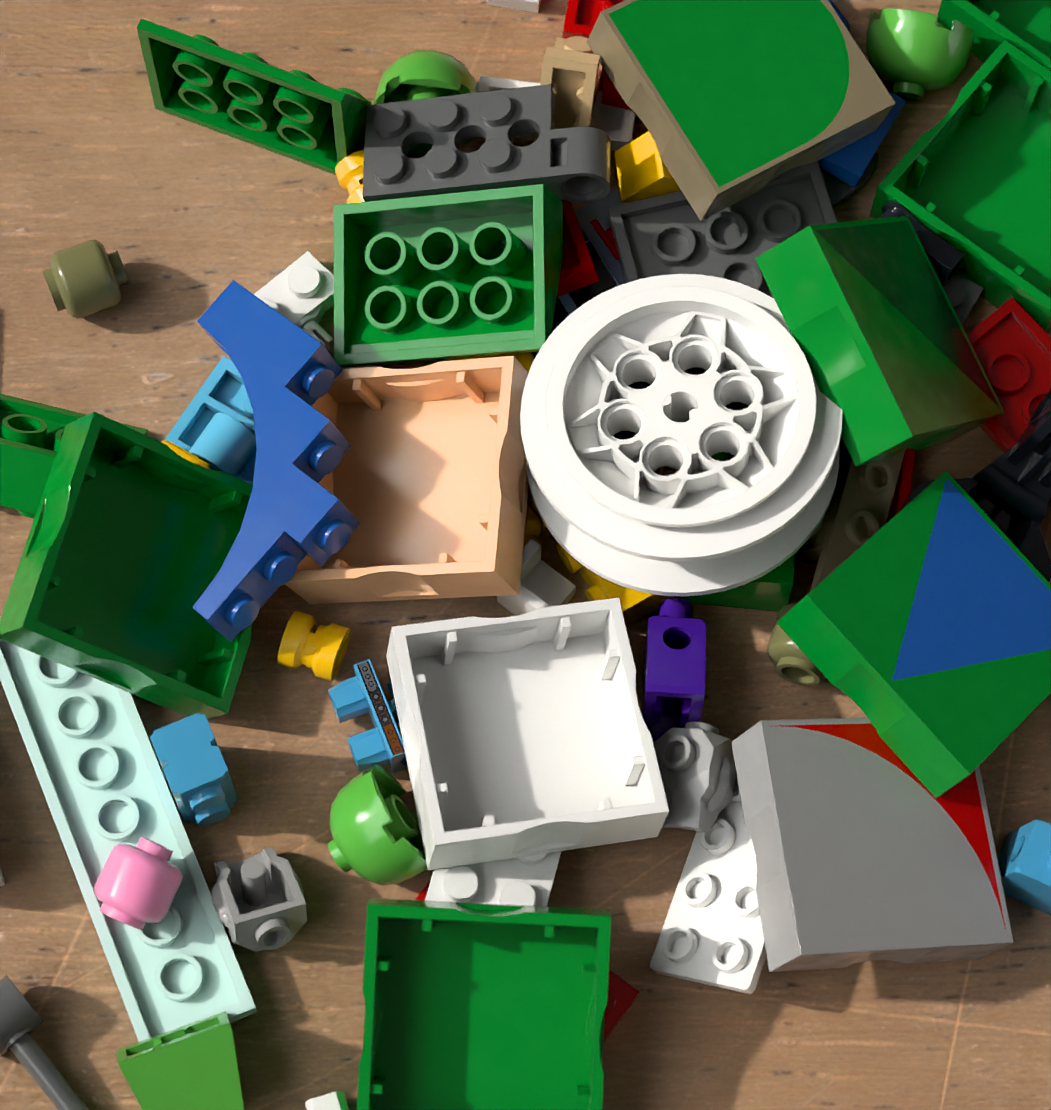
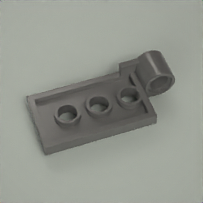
[362,84,611,203]

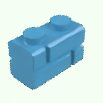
[150,713,238,826]

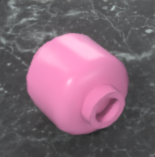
[94,836,183,930]

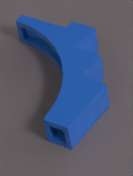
[192,280,360,642]

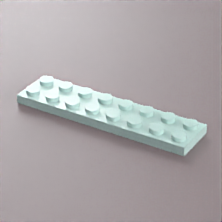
[0,639,257,1042]

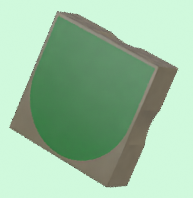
[587,0,896,221]

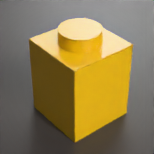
[614,131,681,203]

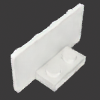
[650,778,767,994]

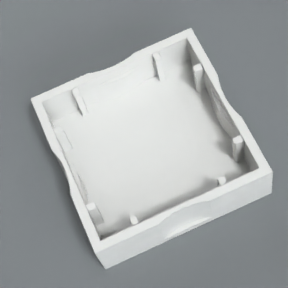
[386,598,669,870]

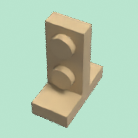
[533,36,604,143]

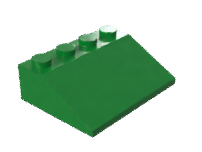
[137,19,372,175]
[334,184,563,368]

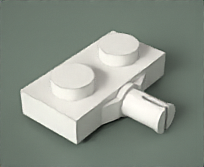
[254,251,334,353]

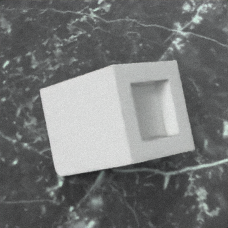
[497,539,576,616]

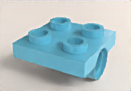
[165,356,257,485]

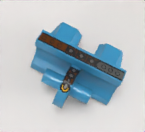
[328,659,408,773]

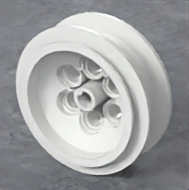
[520,274,842,596]

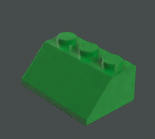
[0,394,148,518]

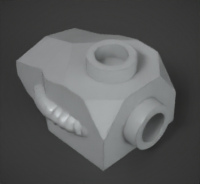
[653,722,737,832]
[212,847,307,952]

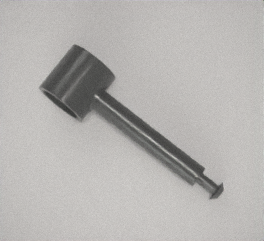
[0,975,89,1110]

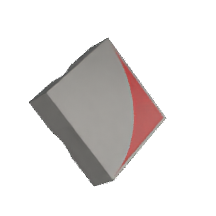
[731,718,1014,972]

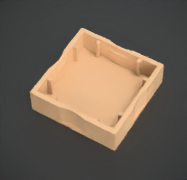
[285,356,529,604]

